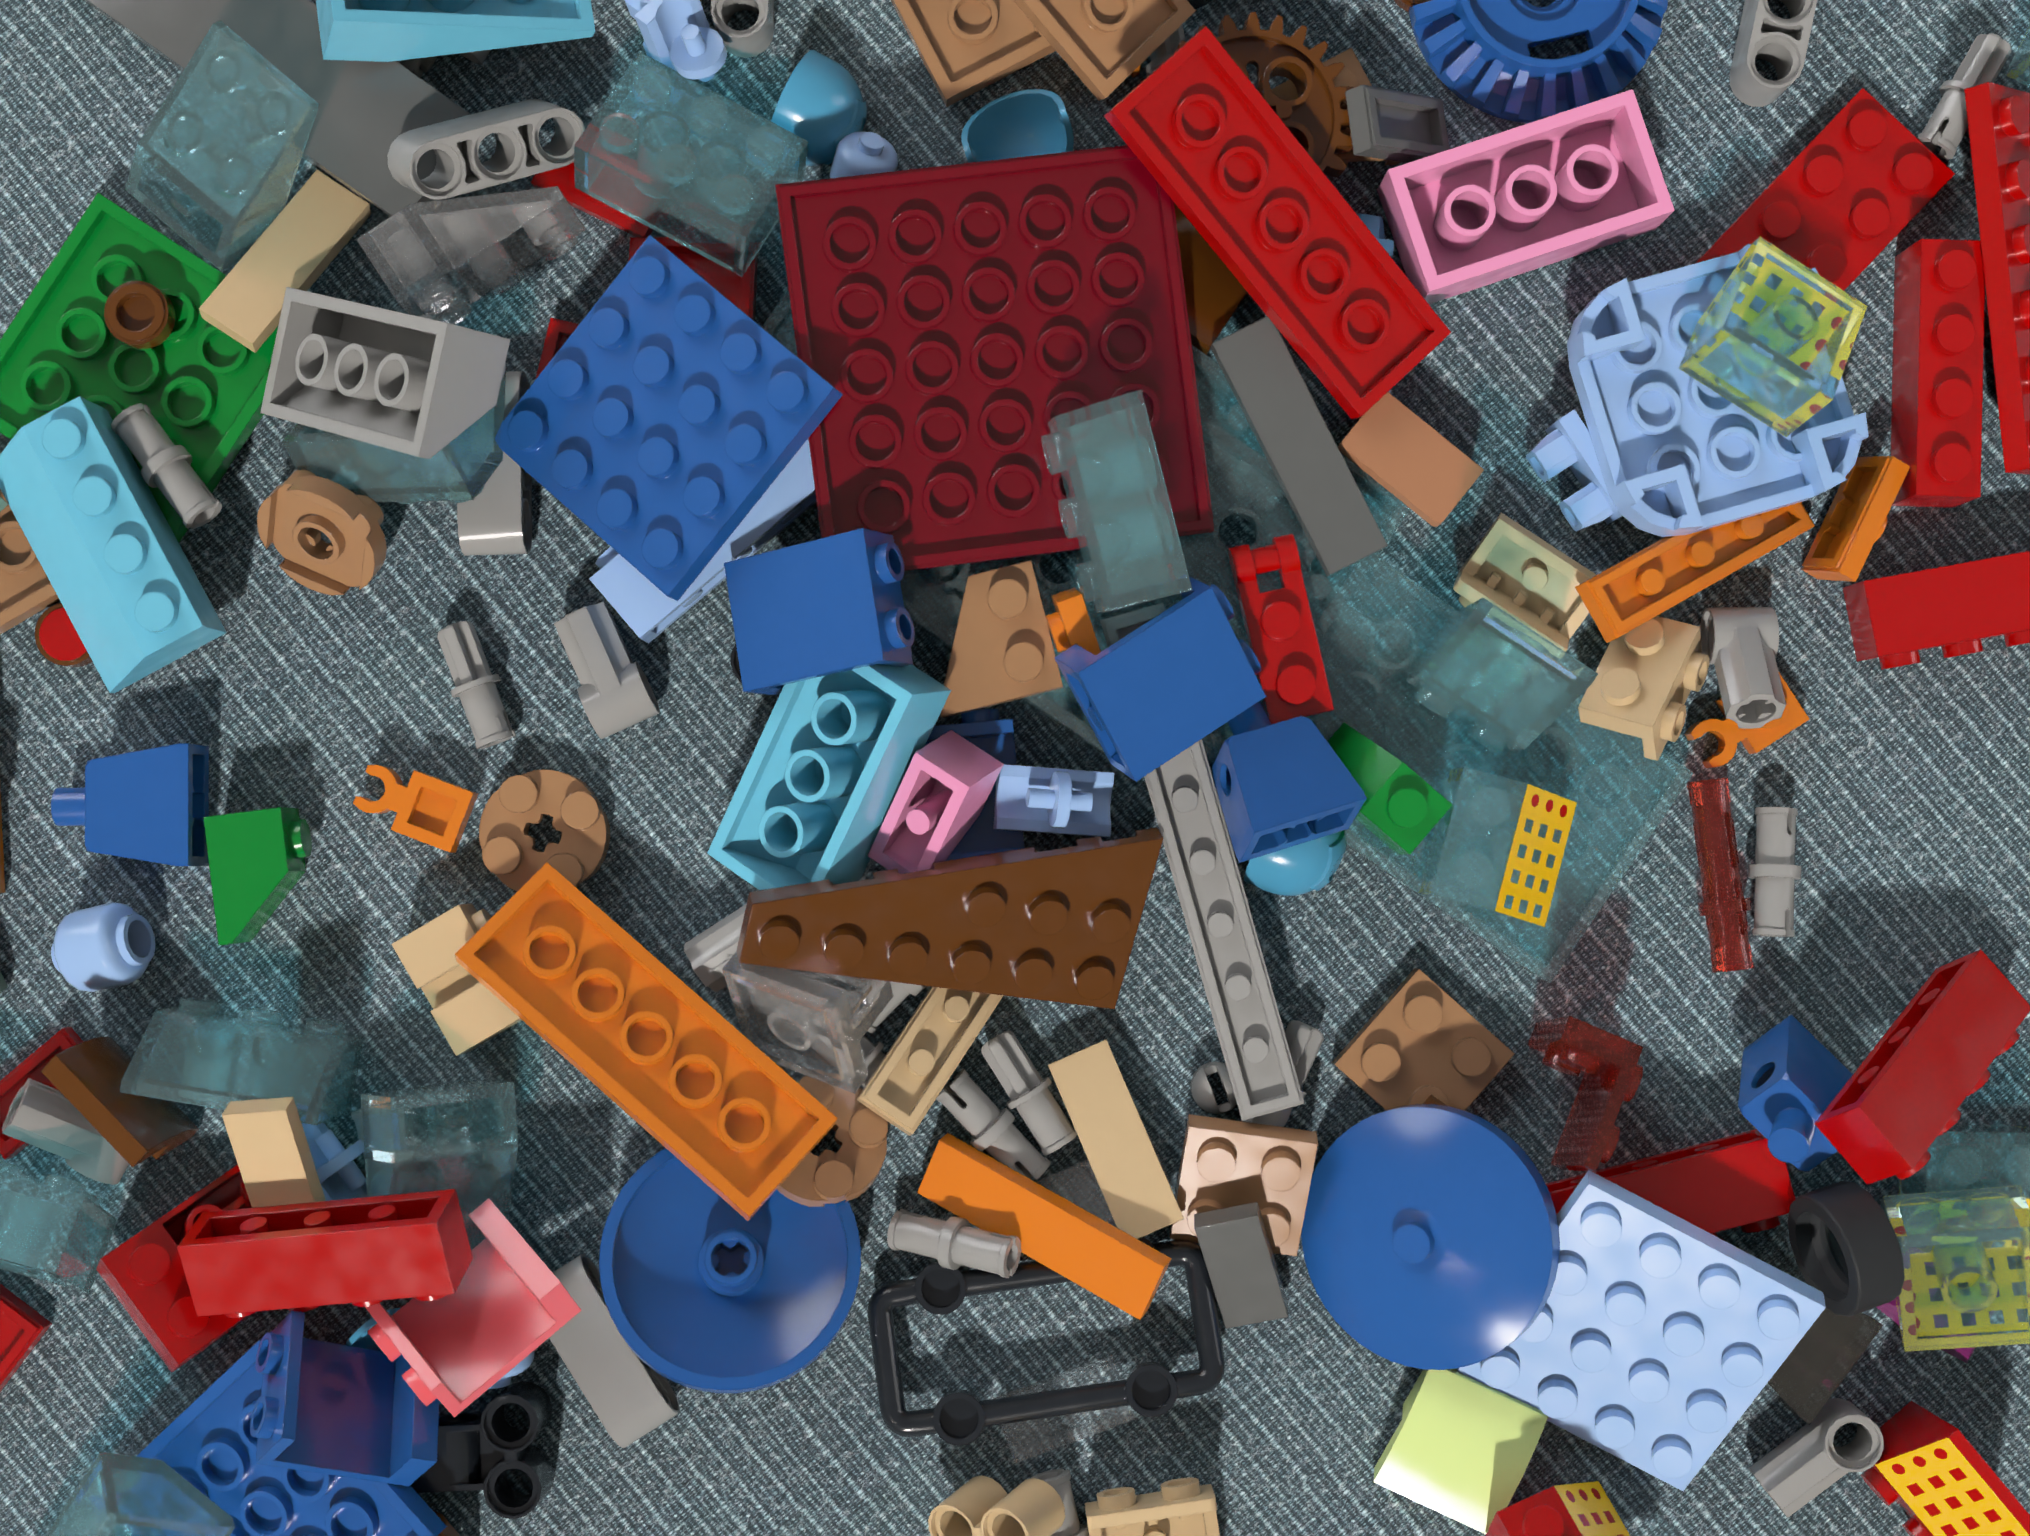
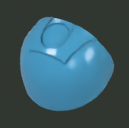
[768,50,867,166]
[961,89,1074,163]
[1244,830,1347,896]

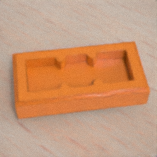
[1801,456,1910,582]

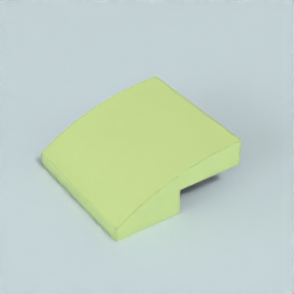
[1374,1368,1548,1534]

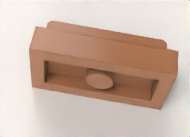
[1338,392,1484,527]

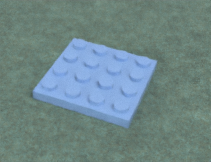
[1457,1170,1826,1491]

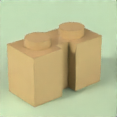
[391,904,522,1056]

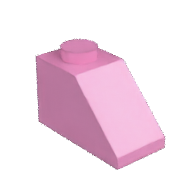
[868,730,1004,874]

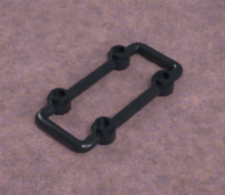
[867,1237,1225,1446]

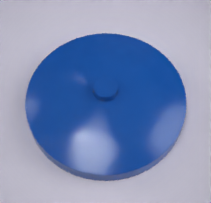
[1301,1104,1560,1370]
[599,1148,861,1393]

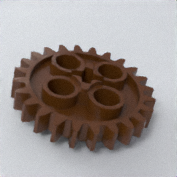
[1174,12,1354,178]

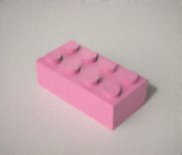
[1377,89,1675,304]

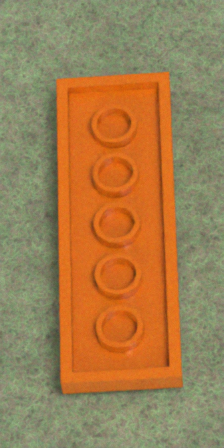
[455,862,838,1221]

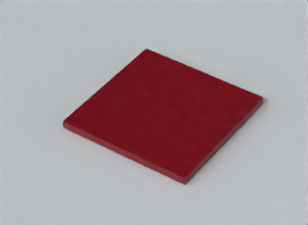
[775,145,1215,571]

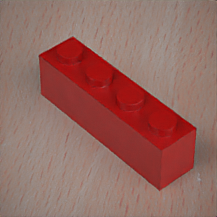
[1890,239,1985,508]
[1843,551,2030,670]
[1814,949,2030,1185]
[1546,1129,1795,1237]
[177,1189,473,1318]

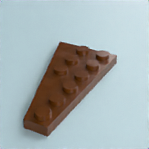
[736,827,1163,1009]

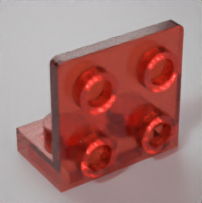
[1527,1016,1643,1171]

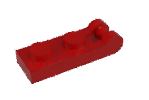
[1228,533,1334,724]

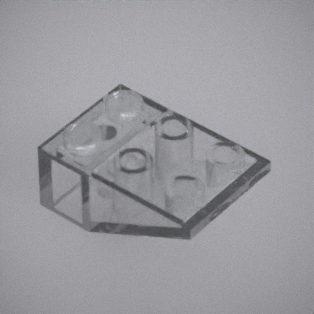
[356,186,587,325]

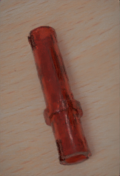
[1686,778,1755,973]

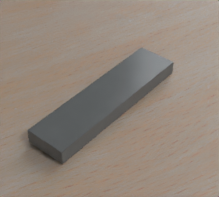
[1211,316,1388,577]

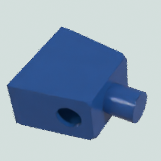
[1212,701,1367,863]
[51,743,209,866]
[1738,1014,1853,1172]

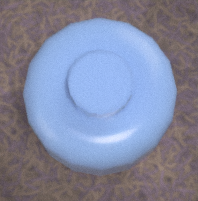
[830,131,898,178]

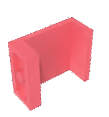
[365,1198,582,1418]

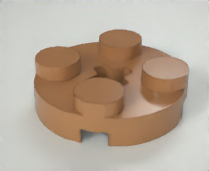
[257,469,387,595]
[479,769,610,891]
[777,1073,888,1207]

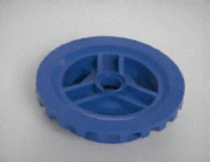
[1409,0,1668,123]

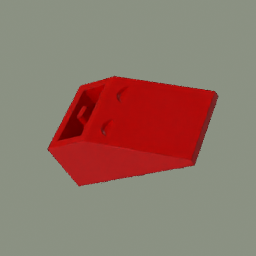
[96,1164,252,1373]

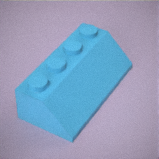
[0,396,227,694]
[707,664,951,890]

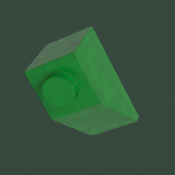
[1327,722,1453,855]
[204,807,312,945]

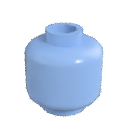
[51,902,155,992]

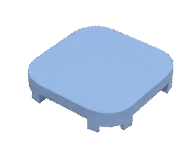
[1567,243,1869,537]

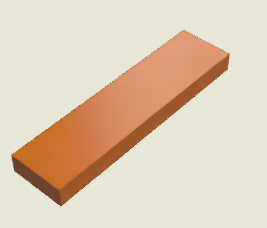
[1575,502,1815,643]
[917,1133,1172,1320]

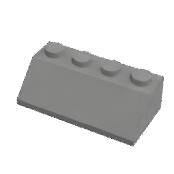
[260,287,510,459]

